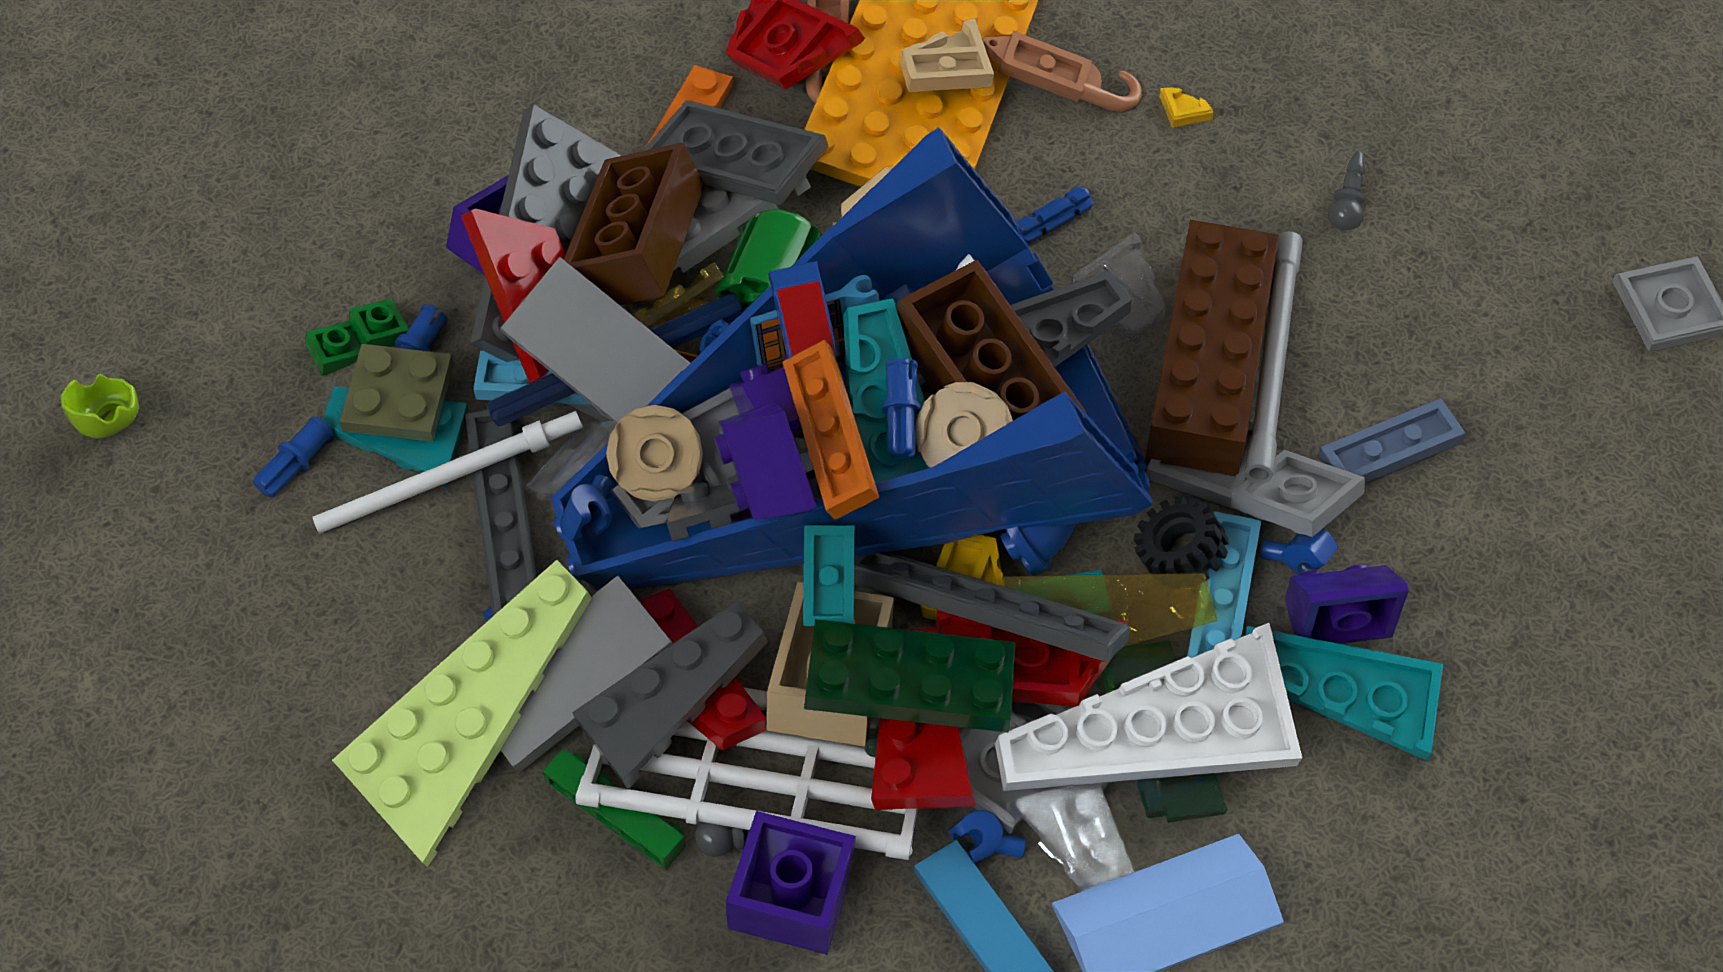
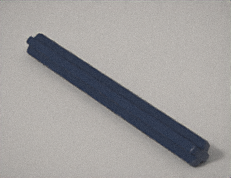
[487,293,743,426]

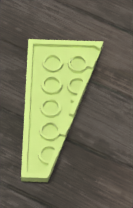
[332,560,592,867]

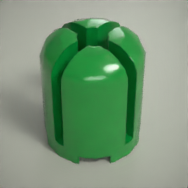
[715,209,823,324]

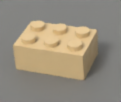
[767,582,894,747]

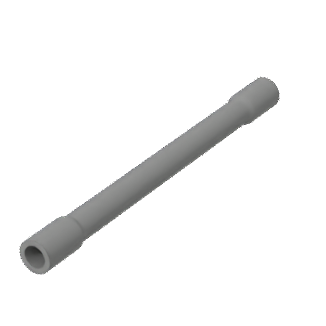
[1245,231,1303,483]

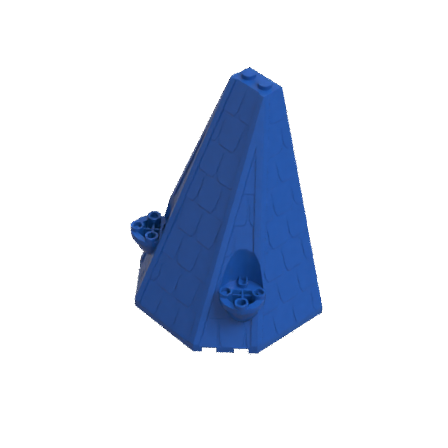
[551,128,1153,591]

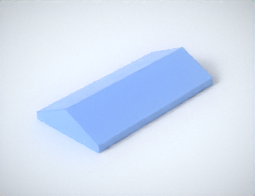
[1052,834,1284,972]

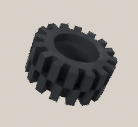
[1134,496,1229,589]

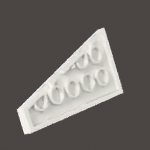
[995,623,1302,791]

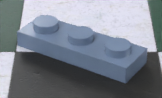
[1318,398,1465,483]

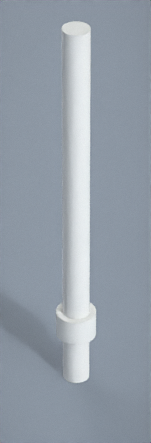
[313,411,583,534]

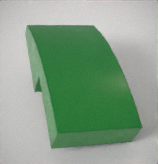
[305,298,409,376]

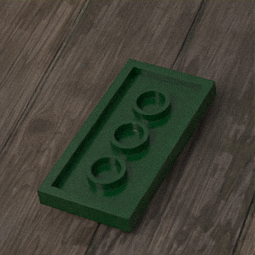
[804,619,1015,733]

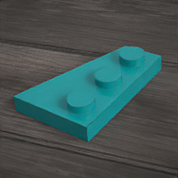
[323,386,469,488]

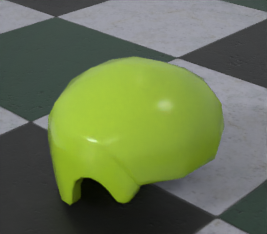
[60,374,139,439]

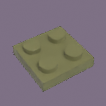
[339,344,454,442]

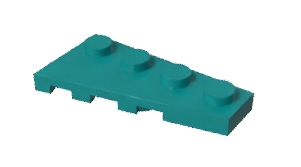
[843,298,930,483]
[1245,626,1443,761]

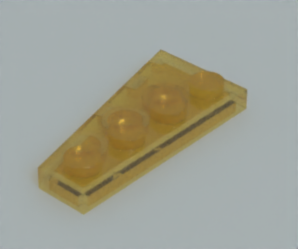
[1002,573,1218,646]

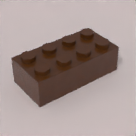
[564,142,705,305]
[896,260,1087,421]

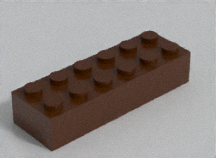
[1145,220,1279,477]

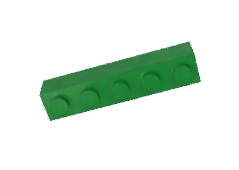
[543,749,686,870]

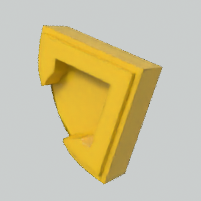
[1160,87,1214,128]

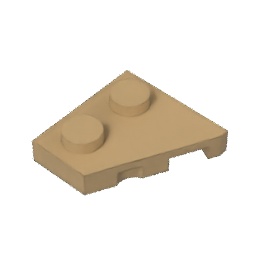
[900,19,994,92]

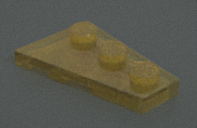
[632,262,724,329]

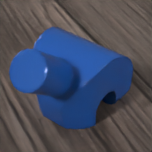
[560,475,613,541]
[1261,529,1338,575]
[947,810,1025,863]

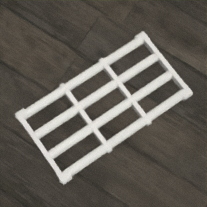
[575,688,918,860]

